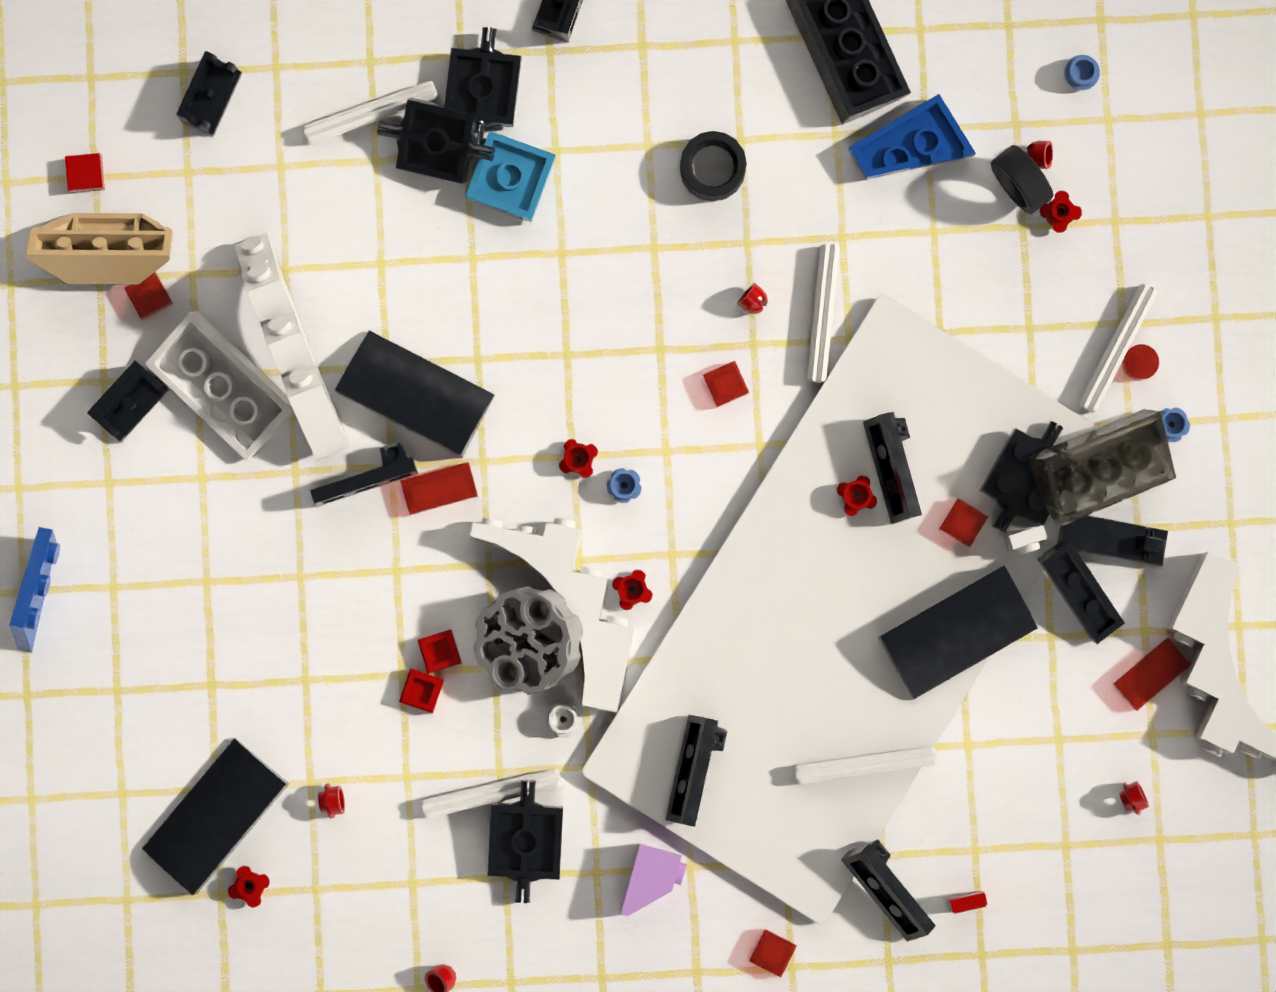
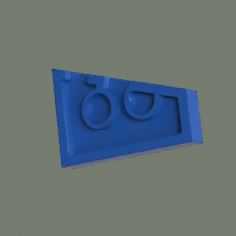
[848,94,976,180]
[9,527,60,653]

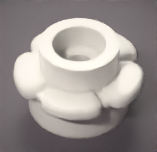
[546,702,581,738]

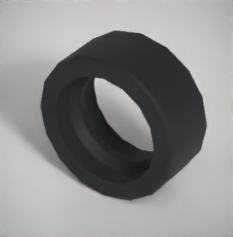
[680,131,747,201]
[990,145,1054,214]

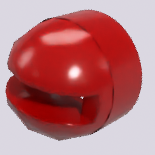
[1026,140,1053,169]
[737,283,768,314]
[425,964,456,992]

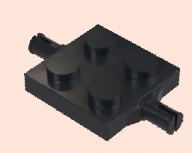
[444,27,522,144]
[377,98,495,184]
[979,421,1078,534]
[488,780,563,903]

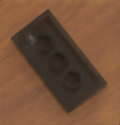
[1028,409,1176,527]

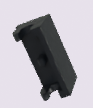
[532,0,583,43]
[176,51,242,136]
[87,360,169,443]

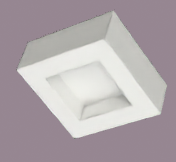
[1005,525,1048,555]

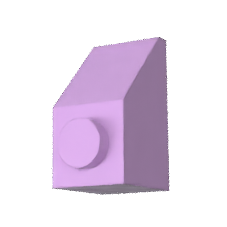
[621,843,687,916]

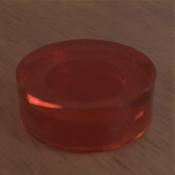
[1122,344,1159,381]

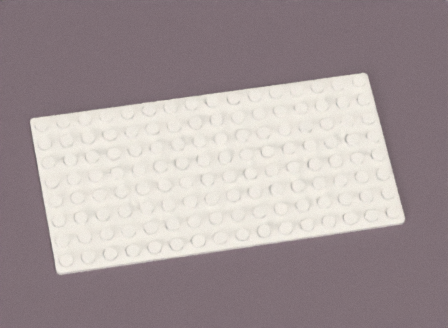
[582,295,1120,924]

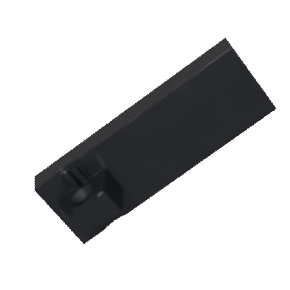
[863,411,922,524]
[310,442,419,507]
[1057,511,1168,566]
[1037,538,1125,644]
[665,715,728,827]
[841,839,936,942]

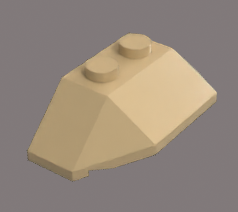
[26,213,173,285]

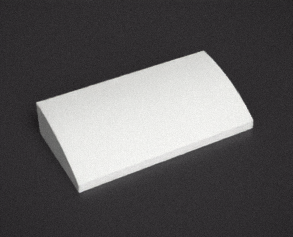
[145,311,294,461]

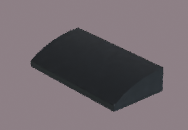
[786,0,911,125]
[335,330,495,458]
[878,565,1038,699]
[142,738,289,895]

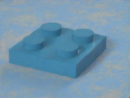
[465,131,556,222]

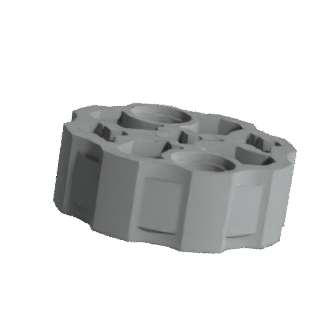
[473,586,583,695]

